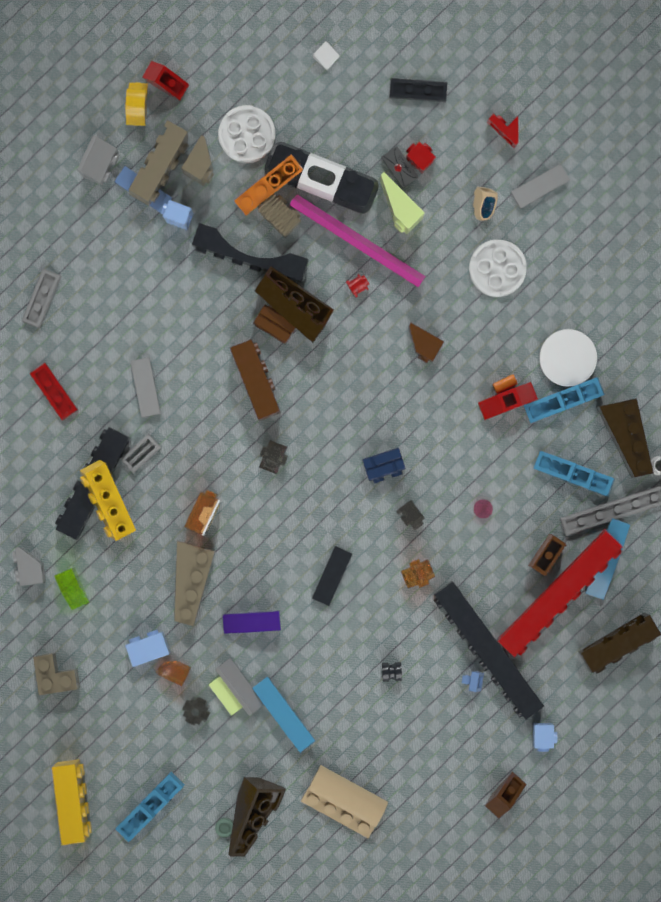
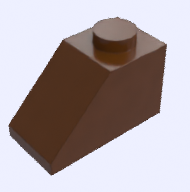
[408,323,444,363]
[484,772,527,818]

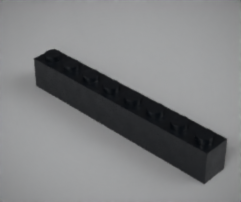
[433,581,544,720]

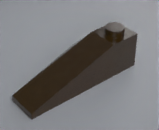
[228,777,286,857]

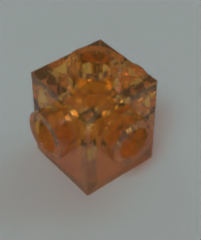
[401,559,435,589]

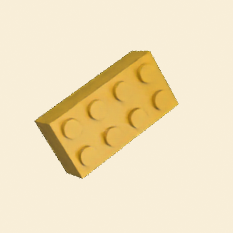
[52,759,92,845]

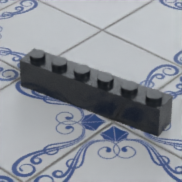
[55,427,131,540]

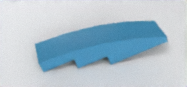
[524,377,605,423]
[533,451,615,497]
[585,518,630,600]
[252,676,316,753]
[115,772,185,842]

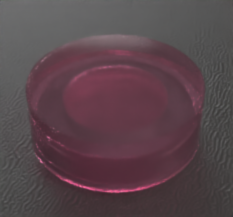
[473,499,493,518]

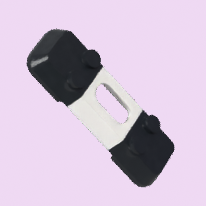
[264,142,379,214]

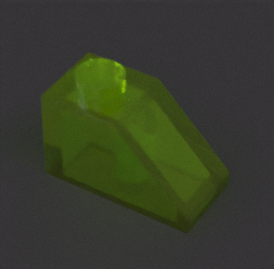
[54,567,90,610]

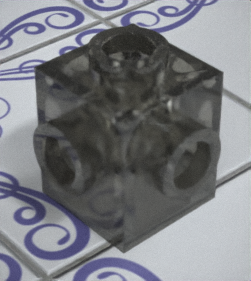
[259,440,288,475]
[182,696,211,726]

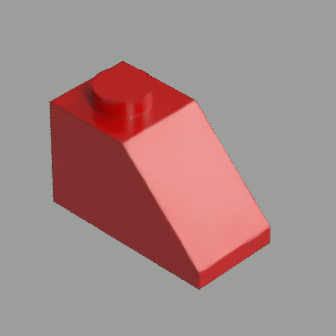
[142,61,190,101]

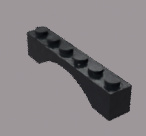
[192,223,309,284]

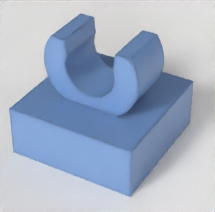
[462,671,484,692]

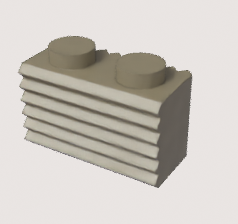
[258,194,301,238]

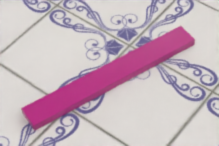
[290,194,426,287]

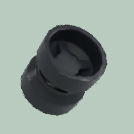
[382,662,402,682]

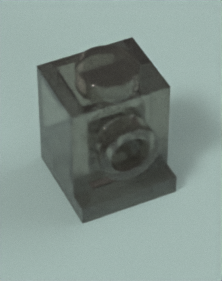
[395,500,425,531]

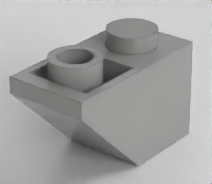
[13,547,46,586]

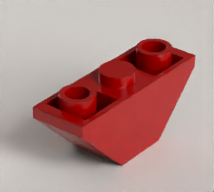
[478,382,538,420]

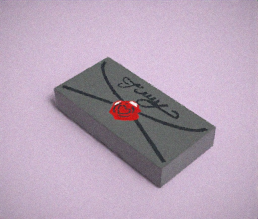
[381,146,419,189]

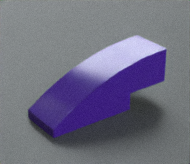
[222,610,281,634]

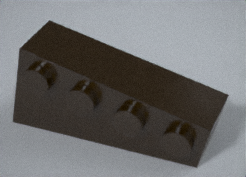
[254,266,334,343]
[596,398,653,478]
[578,612,661,674]

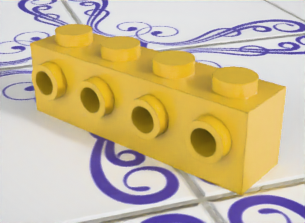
[80,460,136,541]

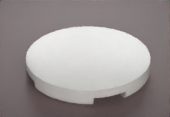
[218,105,275,163]
[469,240,527,297]
[539,329,597,387]

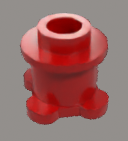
[346,274,370,298]

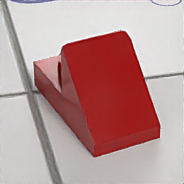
[487,113,519,148]

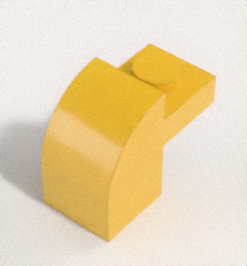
[125,82,148,126]

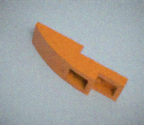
[234,154,304,215]

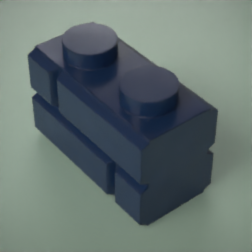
[362,447,406,484]

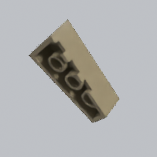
[129,120,189,206]
[174,541,215,626]

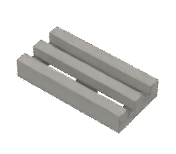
[120,433,162,473]

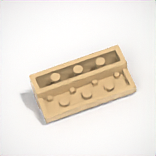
[301,765,388,838]

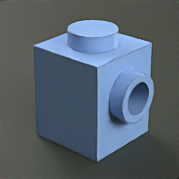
[533,723,557,752]

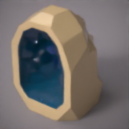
[473,187,498,221]

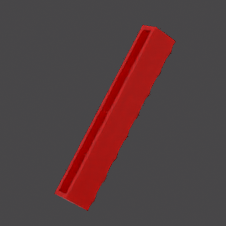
[498,529,623,657]

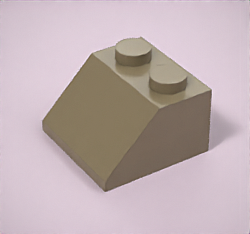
[181,135,214,186]

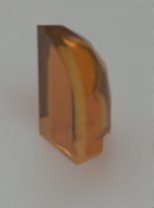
[156,661,191,686]

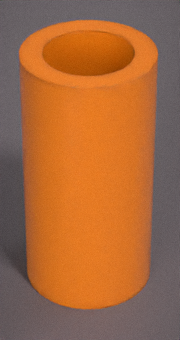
[492,374,518,394]

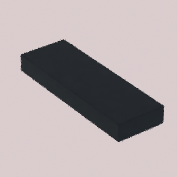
[389,78,448,102]
[312,546,353,606]

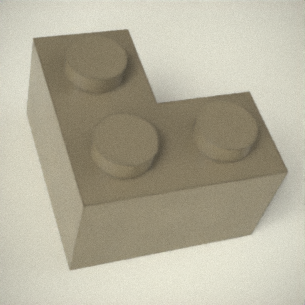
[33,652,80,695]

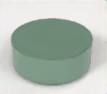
[215,817,233,838]

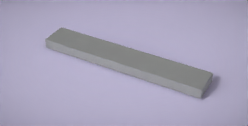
[560,485,661,536]

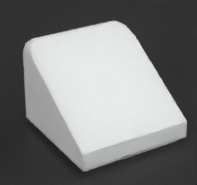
[313,41,340,70]

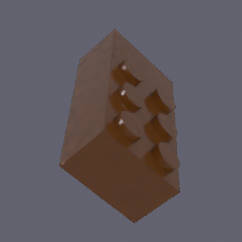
[230,339,281,421]

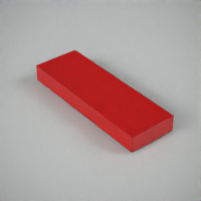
[29,363,78,421]

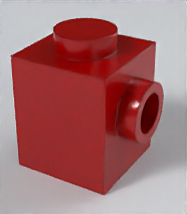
[406,141,436,174]

